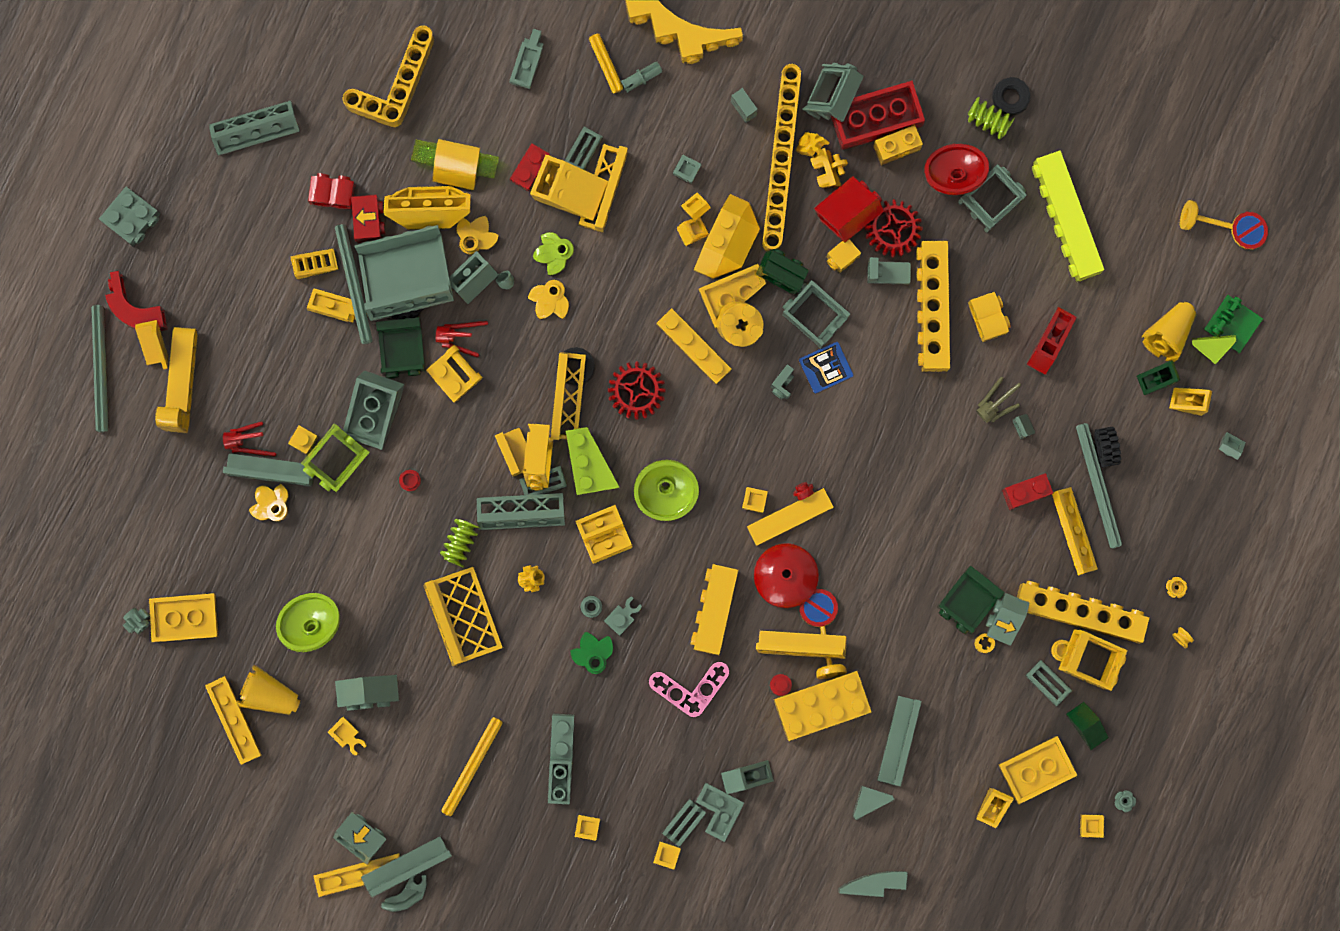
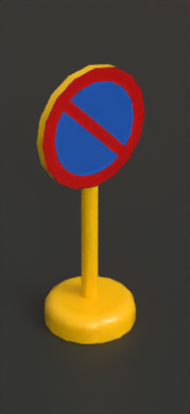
[1180,200,1268,249]
[800,589,847,679]

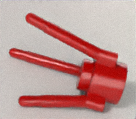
[436,321,488,357]
[223,422,276,457]

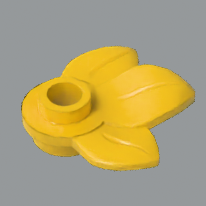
[457,216,499,255]
[528,280,569,319]
[249,484,289,522]

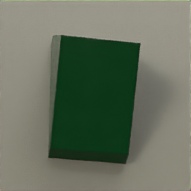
[1137,360,1180,395]
[1066,702,1109,750]

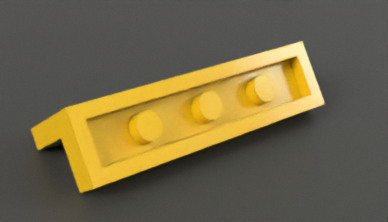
[579,144,628,232]
[551,352,586,440]
[756,631,847,659]

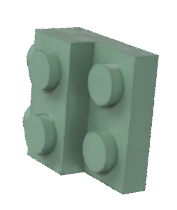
[99,187,160,246]

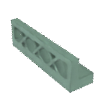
[209,101,300,155]
[223,454,314,487]
[477,493,565,530]
[877,696,921,786]
[361,836,451,897]

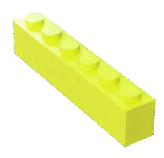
[1032,151,1104,282]

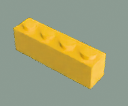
[690,564,738,655]

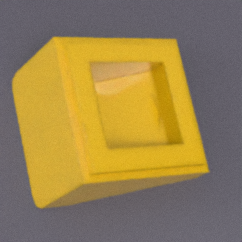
[677,217,709,246]

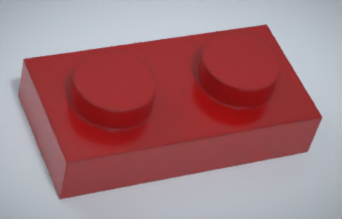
[510,143,550,191]

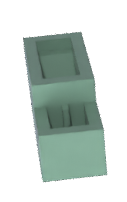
[838,871,907,897]

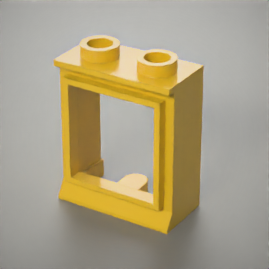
[523,424,554,490]

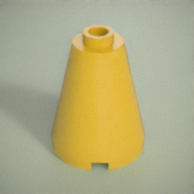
[1142,302,1196,362]
[236,665,300,715]

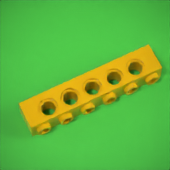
[916,241,950,372]
[1017,581,1149,643]

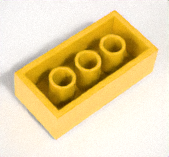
[774,671,872,741]

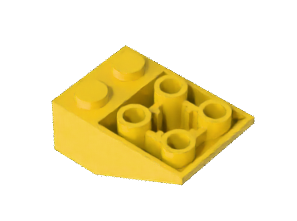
[530,155,608,221]

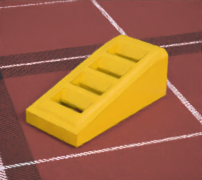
[290,249,339,279]

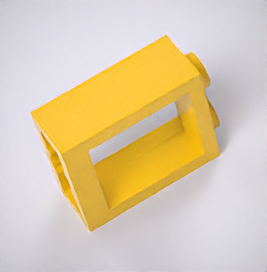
[1058,629,1127,691]

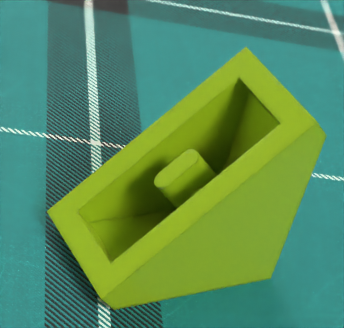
[1192,335,1236,364]

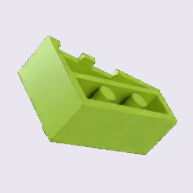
[566,427,620,495]

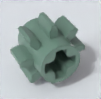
[123,607,150,634]

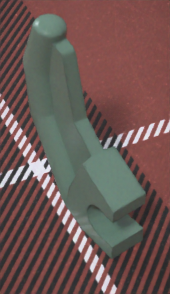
[381,875,427,912]

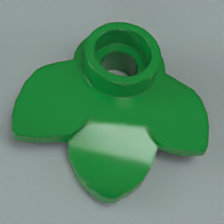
[570,632,613,674]

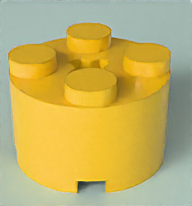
[716,301,763,347]

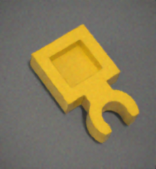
[795,132,830,156]
[328,717,367,756]

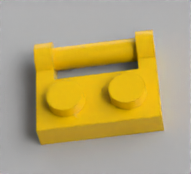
[426,345,483,403]

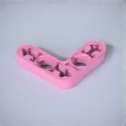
[649,662,729,717]

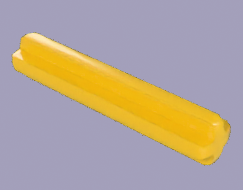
[589,34,623,93]

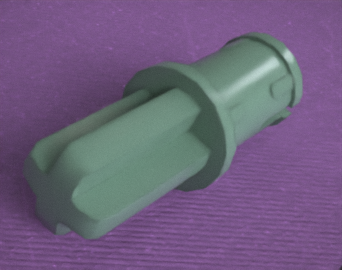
[621,62,662,93]

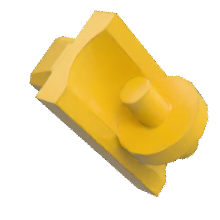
[811,148,848,188]

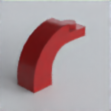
[105,271,168,331]

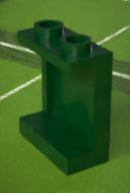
[376,318,426,379]
[937,566,1005,635]

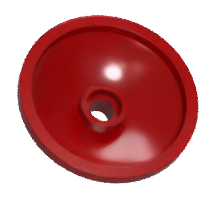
[925,144,989,195]
[754,544,819,608]

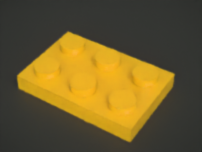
[149,593,218,642]
[999,736,1077,804]

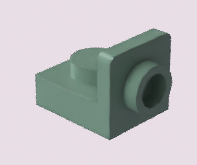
[771,364,794,400]

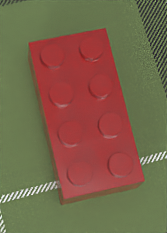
[831,81,925,150]

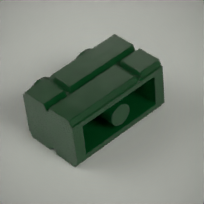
[756,249,809,294]

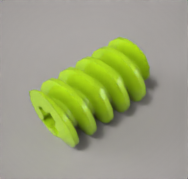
[968,96,1015,140]
[440,519,480,568]

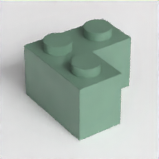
[335,675,399,711]

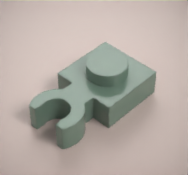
[604,597,642,636]

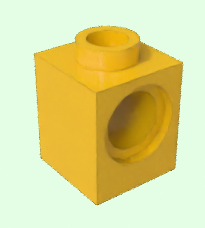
[826,239,861,273]

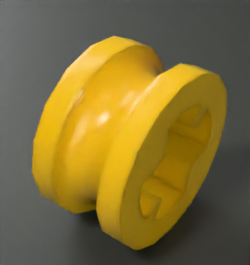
[1172,627,1194,649]
[974,634,995,653]

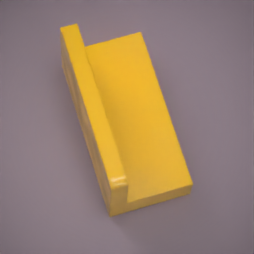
[135,320,168,369]
[495,428,526,477]

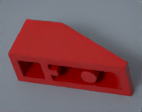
[1027,307,1077,374]

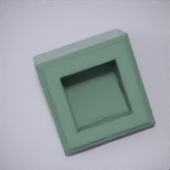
[1012,414,1035,439]

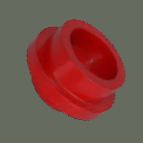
[399,470,421,491]
[793,482,814,500]
[770,674,792,696]

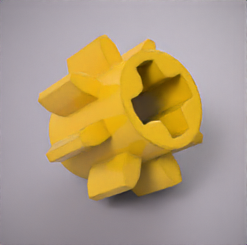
[518,565,545,592]

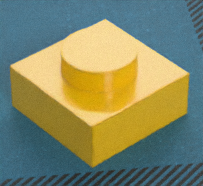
[681,193,711,221]
[288,425,318,455]
[742,487,768,513]
[575,815,600,841]
[1080,815,1104,838]
[653,842,681,869]

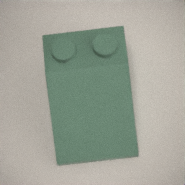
[343,370,405,450]

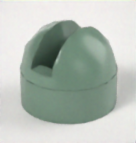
[495,271,514,289]

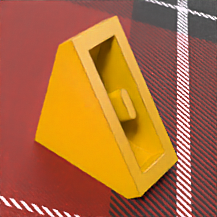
[1170,388,1212,416]
[976,788,1013,828]

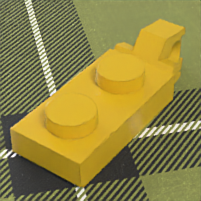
[307,288,368,323]

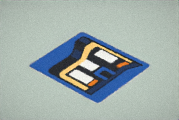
[799,342,853,393]

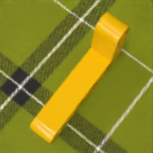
[343,25,434,127]
[155,327,197,433]

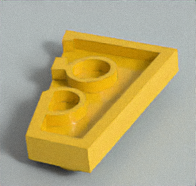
[699,264,766,328]

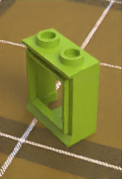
[301,424,370,492]

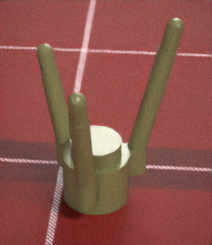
[976,377,1021,423]

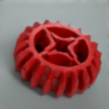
[864,199,923,257]
[608,361,666,420]

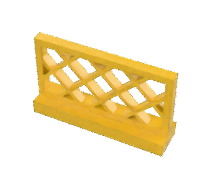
[423,567,503,667]

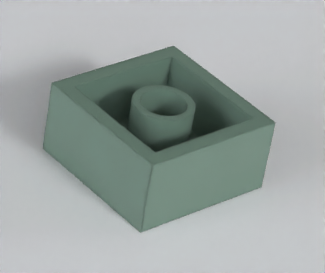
[731,88,758,123]

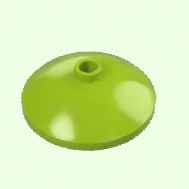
[634,460,699,521]
[276,593,340,652]

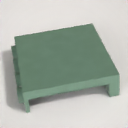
[355,225,454,321]

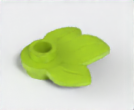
[533,232,574,275]

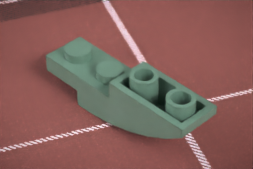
[548,714,574,804]

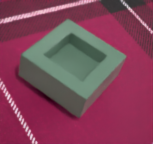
[673,155,702,184]
[1219,432,1246,460]

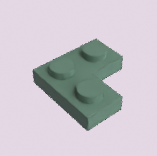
[696,783,744,842]

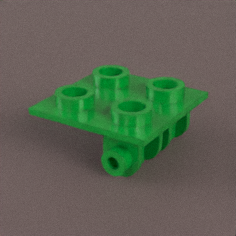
[1204,295,1263,353]

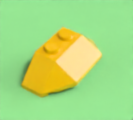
[384,186,471,229]
[694,194,760,279]

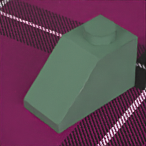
[721,760,774,794]

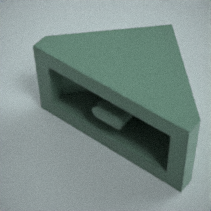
[852,786,895,820]

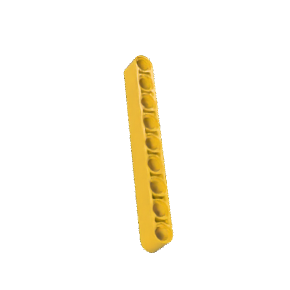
[762,64,801,252]

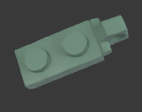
[509,29,543,89]

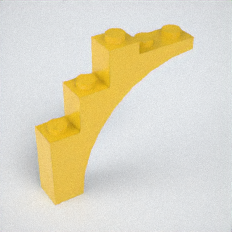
[625,0,743,64]

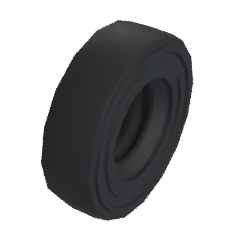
[992,77,1031,116]
[556,347,595,386]

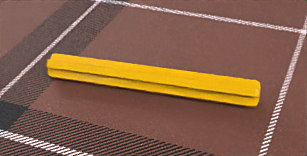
[442,717,503,817]

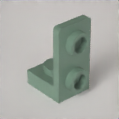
[867,257,911,284]

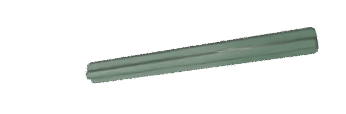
[335,224,373,344]
[91,305,108,432]
[1076,423,1122,548]

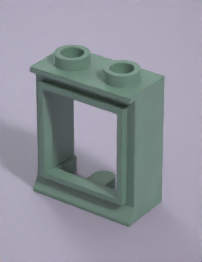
[802,63,864,122]
[958,164,1027,233]
[782,280,850,349]

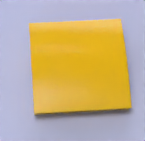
[432,139,480,190]
[575,505,633,564]

